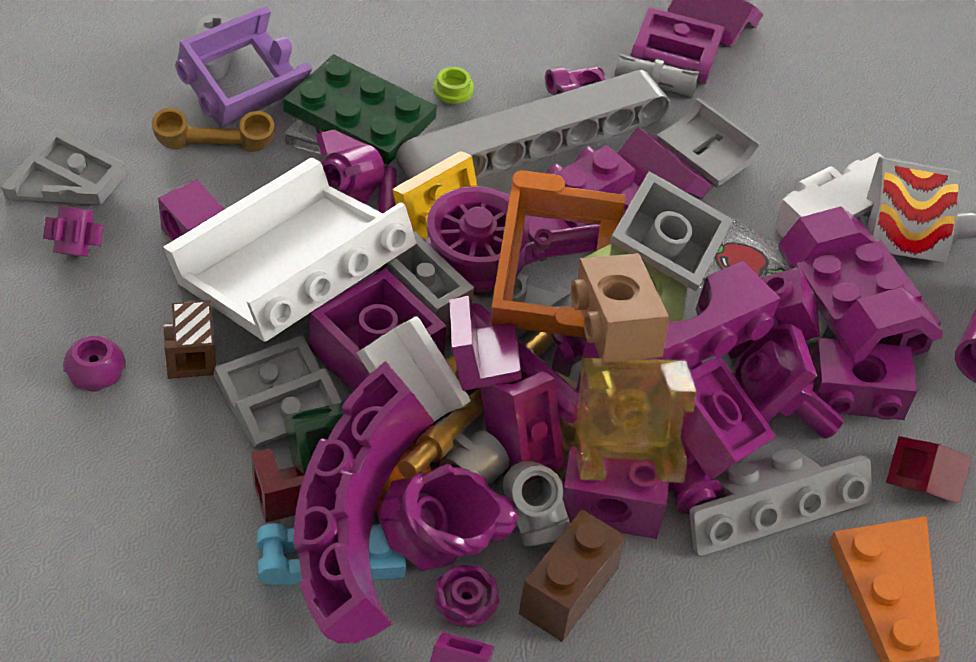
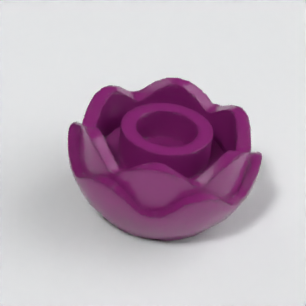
[63,336,126,392]
[434,565,500,628]

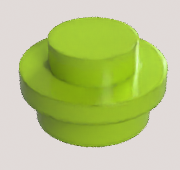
[433,67,474,105]

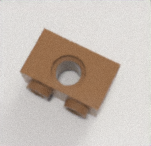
[570,253,669,363]

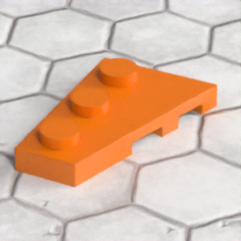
[830,516,940,662]

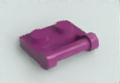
[630,7,725,84]

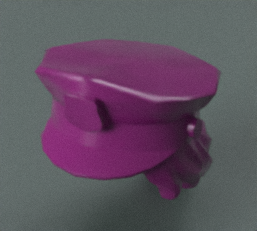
[378,464,518,571]

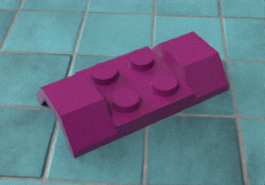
[779,206,943,363]

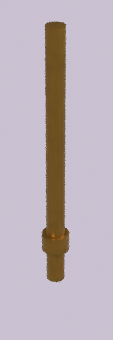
[398,331,554,479]

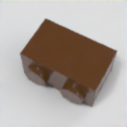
[519,509,626,642]

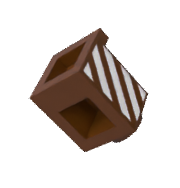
[164,300,216,379]

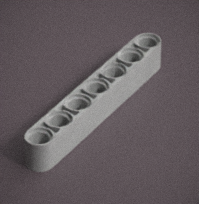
[396,70,670,180]

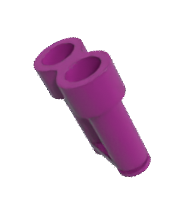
[545,66,606,95]

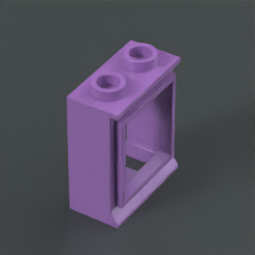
[175,5,312,128]

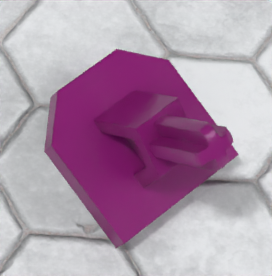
[732,324,844,439]

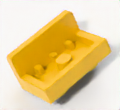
[392,151,477,242]

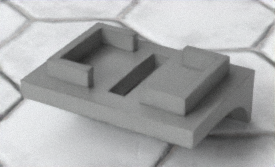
[656,98,761,187]

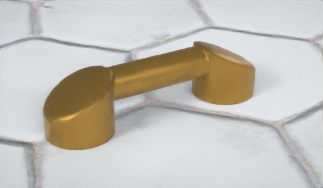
[152,108,275,152]

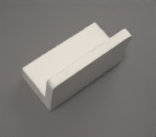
[357,317,470,421]

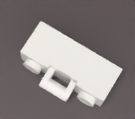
[775,153,883,238]

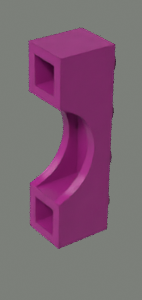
[582,261,781,399]

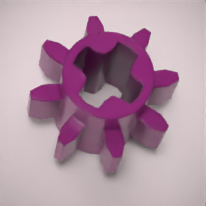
[43,206,104,257]

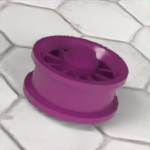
[426,186,529,293]

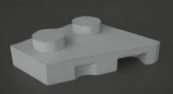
[1,128,128,205]

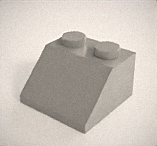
[609,171,733,291]

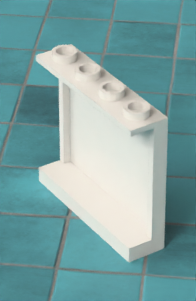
[163,158,417,342]

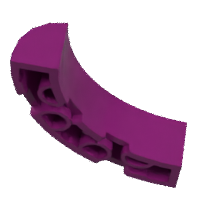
[294,361,435,644]

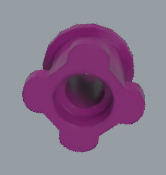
[665,456,723,514]

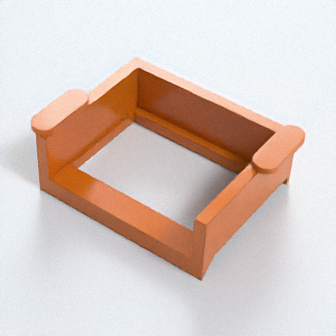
[491,170,626,338]

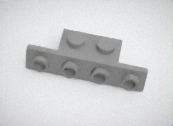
[690,449,872,556]

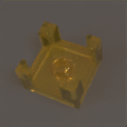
[574,358,696,482]

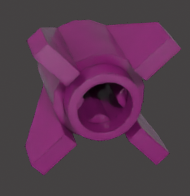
[316,130,384,205]

